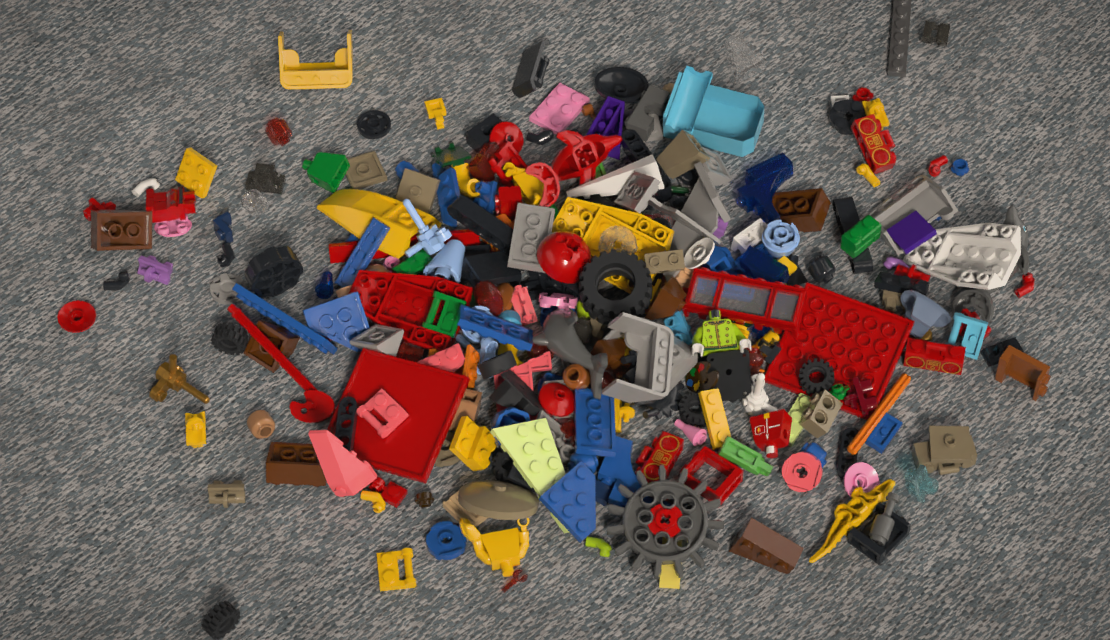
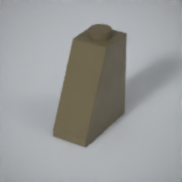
[656,130,710,179]

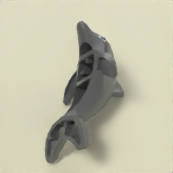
[951,205,1030,322]
[532,308,608,400]

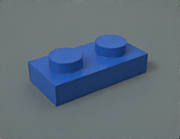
[865,413,903,454]

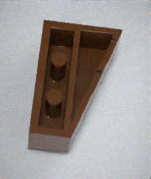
[729,517,804,574]

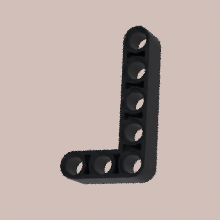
[621,129,673,212]

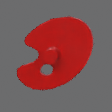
[290,390,335,423]

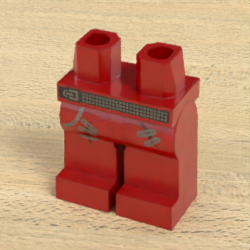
[146,187,196,223]

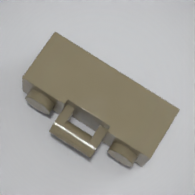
[912,435,977,475]

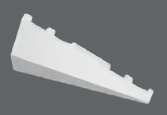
[566,154,664,199]

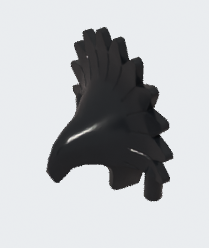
[620,349,685,420]

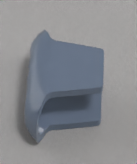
[901,290,951,339]

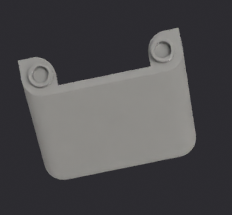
[866,175,958,256]

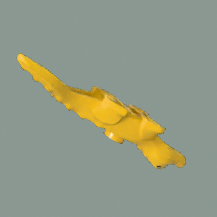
[809,479,896,563]

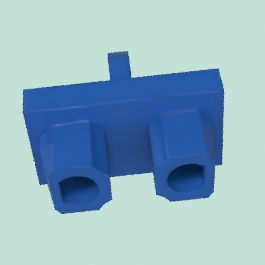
[473,181,498,214]

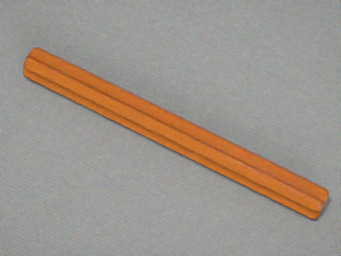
[847,373,911,455]

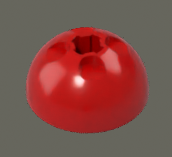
[537,231,591,284]

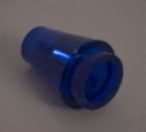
[315,271,334,299]

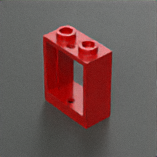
[680,446,744,505]

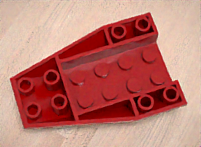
[348,270,473,352]

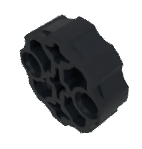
[244,246,303,298]

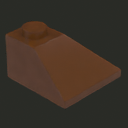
[645,277,687,320]
[244,320,300,373]
[587,339,626,371]

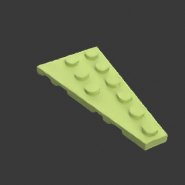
[490,418,569,533]

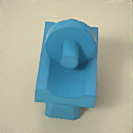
[664,311,693,345]

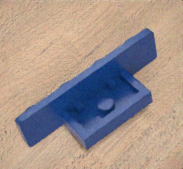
[432,163,460,228]

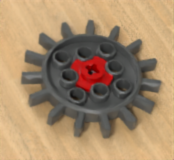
[607,465,724,580]

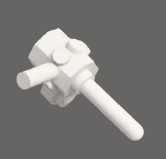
[742,373,778,416]

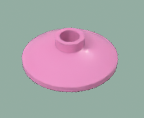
[844,462,879,498]

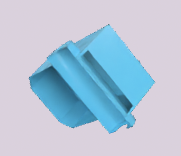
[663,66,765,157]

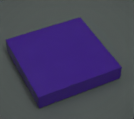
[886,211,937,254]

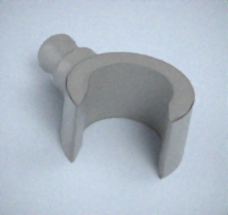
[555,437,575,465]

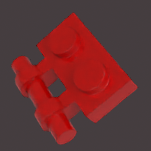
[487,141,527,188]

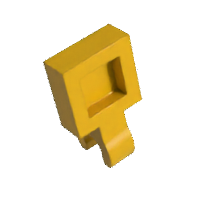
[424,98,446,130]

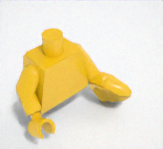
[503,162,543,206]
[459,518,529,577]

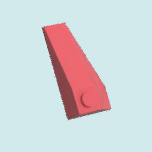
[308,430,377,497]

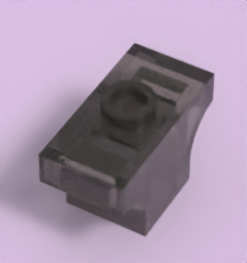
[245,163,286,194]

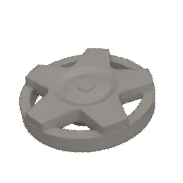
[210,273,246,305]

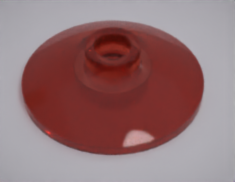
[474,281,504,317]

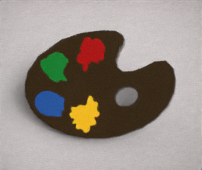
[685,361,719,394]

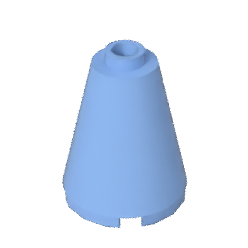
[423,240,465,284]

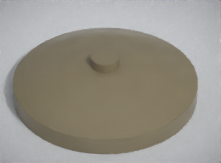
[458,480,539,520]

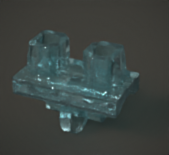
[904,464,939,504]

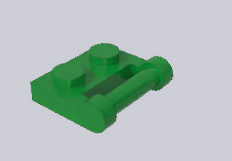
[422,291,467,338]

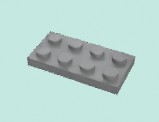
[507,203,555,273]

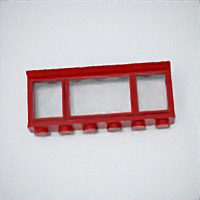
[682,267,808,338]

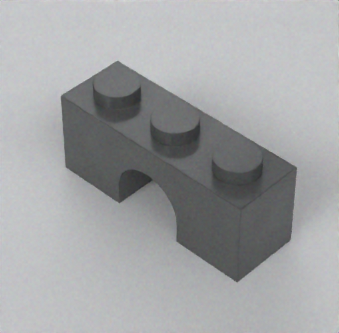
[625,85,670,142]

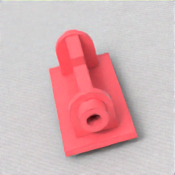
[511,285,538,326]

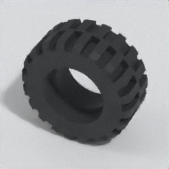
[579,249,652,325]

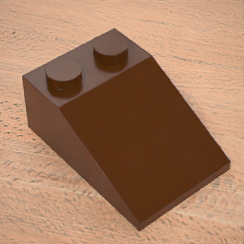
[763,188,831,232]
[91,210,152,251]

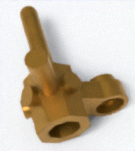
[149,354,210,404]

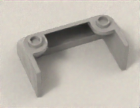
[601,312,674,403]
[604,317,698,392]

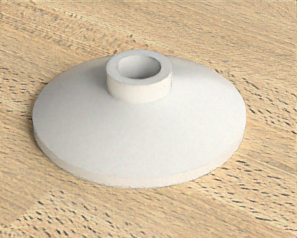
[684,238,715,269]

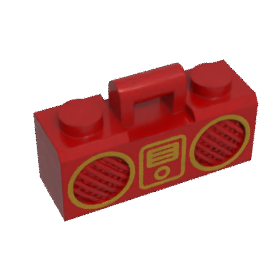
[851,114,896,175]
[903,338,966,375]
[635,431,684,483]

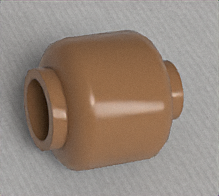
[247,410,275,439]

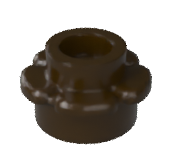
[415,492,435,508]

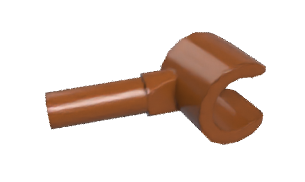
[581,104,596,120]

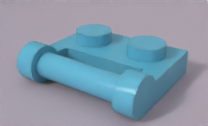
[945,312,988,360]

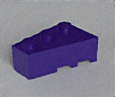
[586,96,625,160]

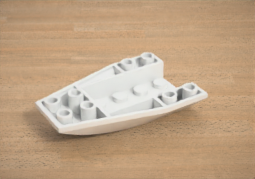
[903,223,1021,290]

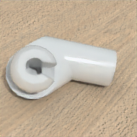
[132,178,160,197]

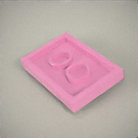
[529,83,590,135]

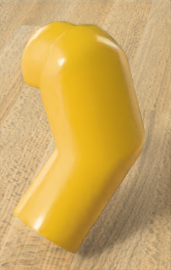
[856,163,881,188]
[361,490,386,513]

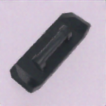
[512,39,550,98]

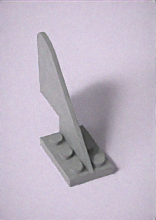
[614,171,722,245]

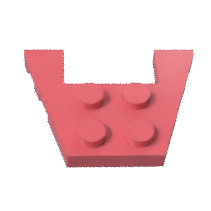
[494,351,557,422]

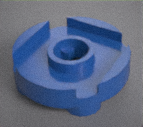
[426,521,467,560]

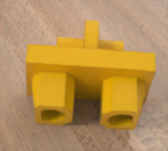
[862,98,889,131]
[614,398,635,433]
[185,411,207,448]

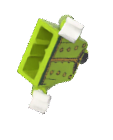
[691,310,752,357]

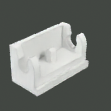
[731,218,768,256]

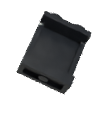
[462,251,522,295]
[847,502,911,565]

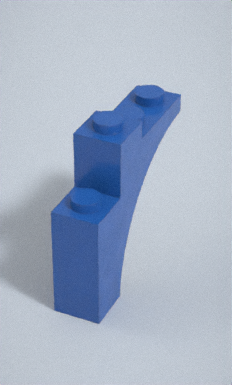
[598,436,671,507]

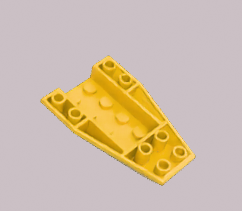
[317,189,441,259]
[552,197,674,294]

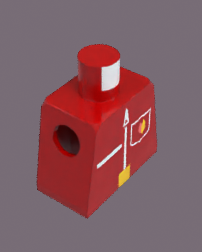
[750,409,792,458]

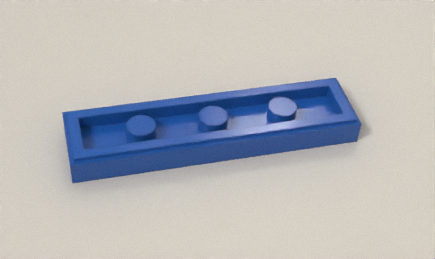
[335,218,390,288]

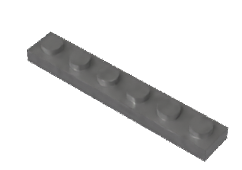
[888,0,912,77]

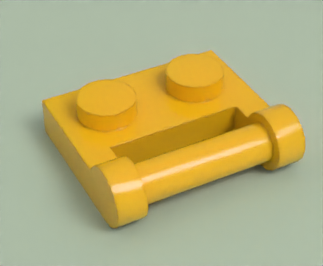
[376,548,417,591]

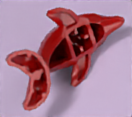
[525,130,622,207]

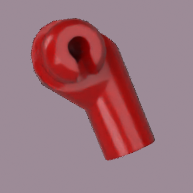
[928,155,948,177]
[1014,272,1035,298]

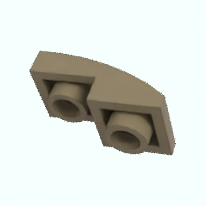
[589,318,604,347]

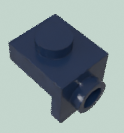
[213,212,233,243]

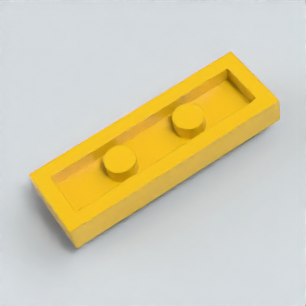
[698,388,731,450]

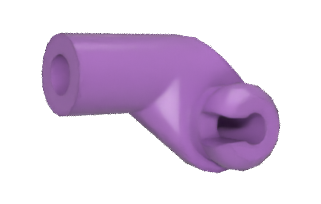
[883,256,910,270]

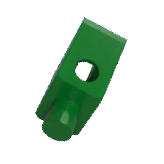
[302,152,350,193]

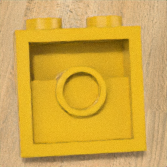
[449,416,496,471]

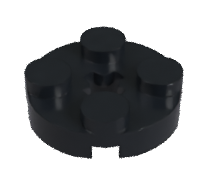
[829,99,866,135]

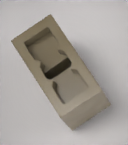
[644,249,685,274]
[799,390,843,438]

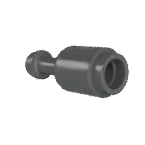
[869,492,900,546]

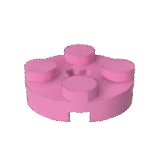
[539,293,578,310]

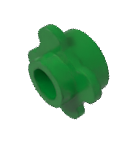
[829,384,850,400]

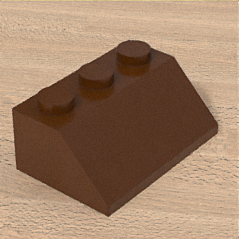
[266,442,327,487]

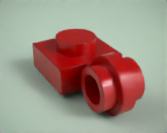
[369,477,408,508]

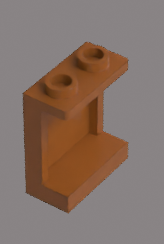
[995,345,1051,401]

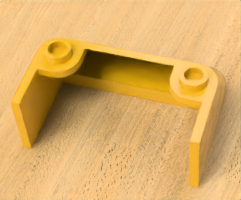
[278,30,353,89]

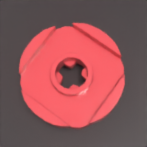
[782,452,823,492]

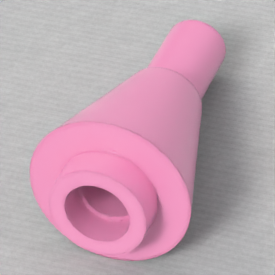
[674,419,707,446]

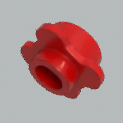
[852,87,874,104]

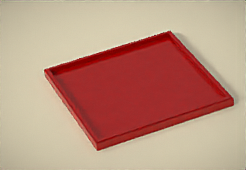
[327,348,470,484]

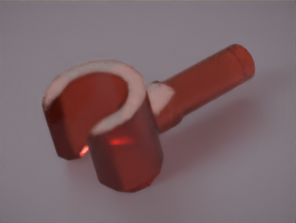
[501,569,528,593]

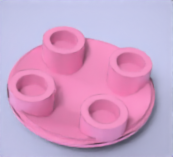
[154,214,192,237]

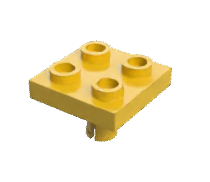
[175,147,217,199]

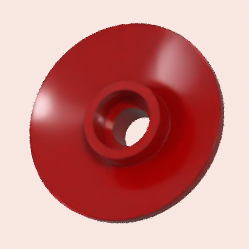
[489,121,524,154]
[57,300,96,333]
[538,382,574,417]

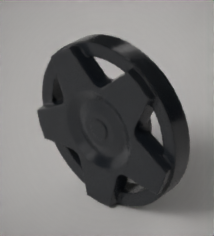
[357,110,391,139]

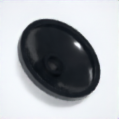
[594,67,649,104]

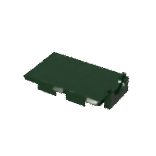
[431,142,472,168]

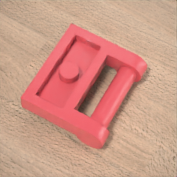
[356,389,409,438]

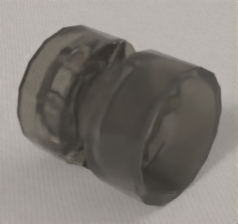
[922,20,951,47]

